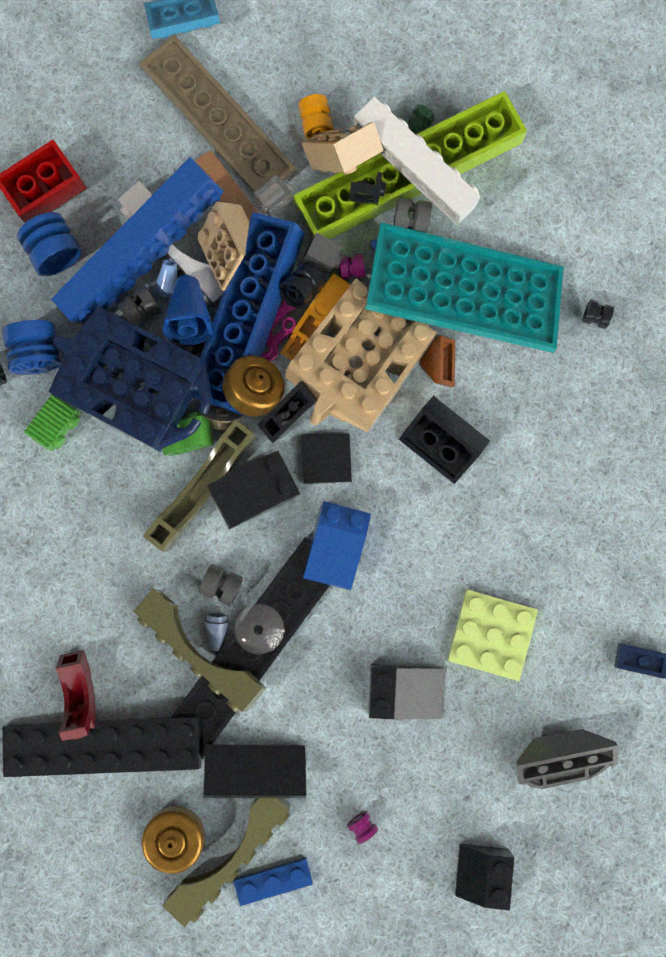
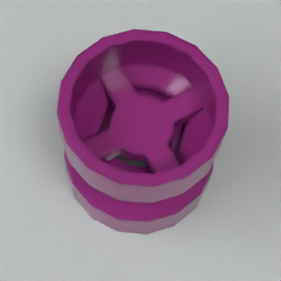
[339,253,365,280]

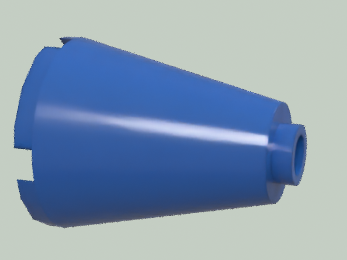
[162,275,213,345]

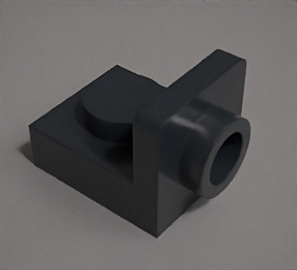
[349,172,386,205]

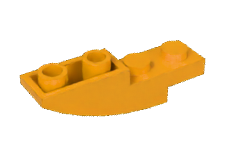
[280,273,351,361]

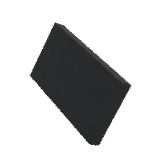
[203,744,307,798]

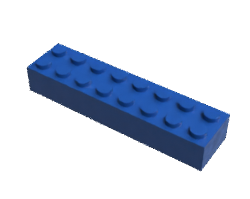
[51,157,224,324]
[193,212,305,414]

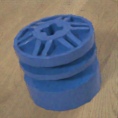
[17,212,83,276]
[2,320,61,375]

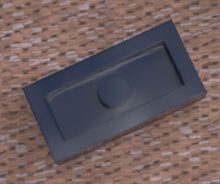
[614,643,666,679]

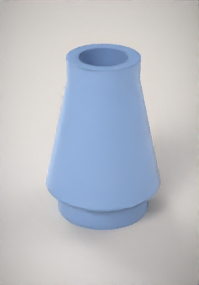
[155,259,177,298]

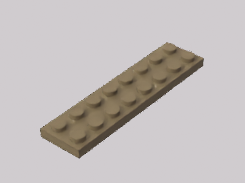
[139,34,297,202]

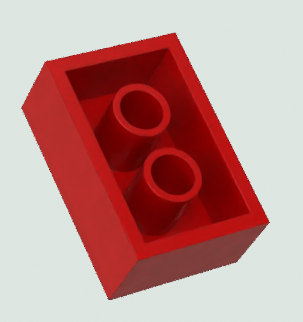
[0,139,87,223]

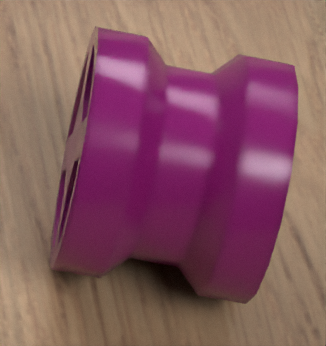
[347,811,378,844]

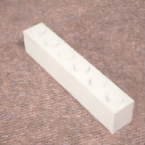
[353,97,480,225]

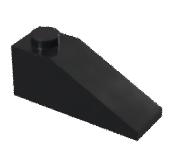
[257,381,318,443]

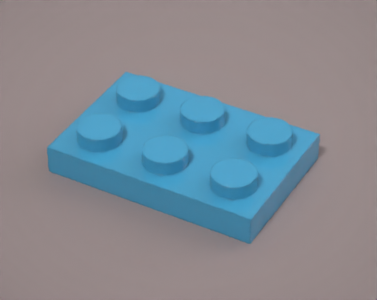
[144,0,220,39]

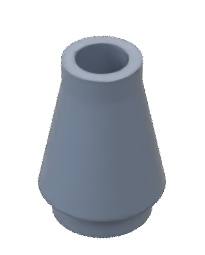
[204,613,229,651]

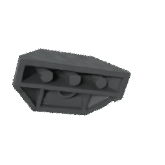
[516,729,618,789]

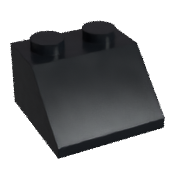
[455,844,514,911]

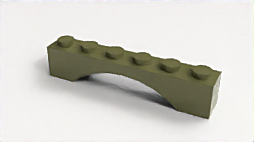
[143,419,257,552]
[133,588,267,712]
[162,798,290,928]

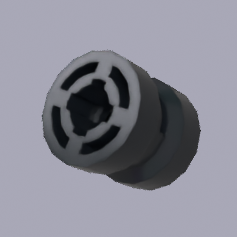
[582,299,614,329]

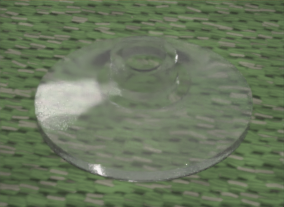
[234,604,284,654]

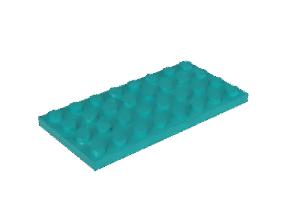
[365,222,564,353]

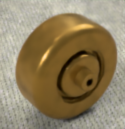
[223,355,285,417]
[141,806,205,874]

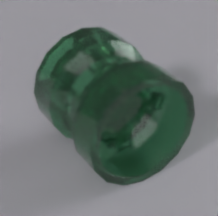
[405,104,435,135]

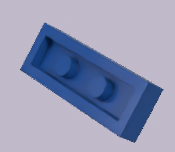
[233,857,313,906]

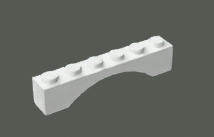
[118,181,224,308]

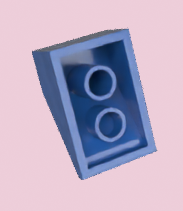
[303,501,371,590]

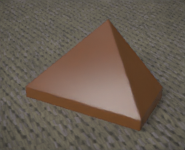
[419,336,455,387]

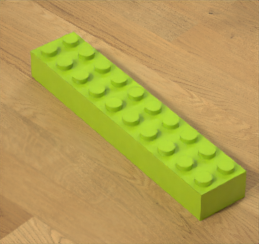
[293,91,527,239]

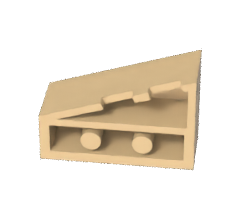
[302,122,384,175]

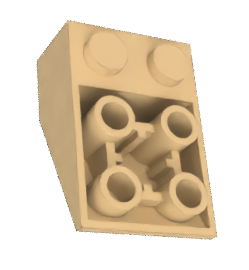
[197,202,249,291]

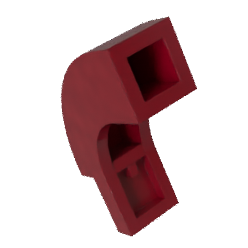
[56,650,96,741]

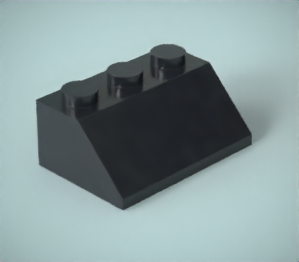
[399,395,490,484]

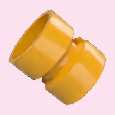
[298,94,334,139]

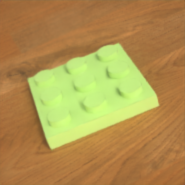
[447,589,538,681]

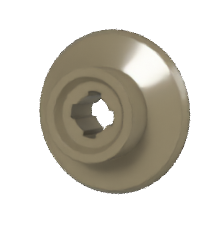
[200,405,243,430]

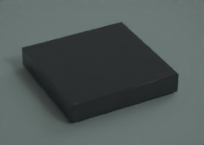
[302,434,352,484]

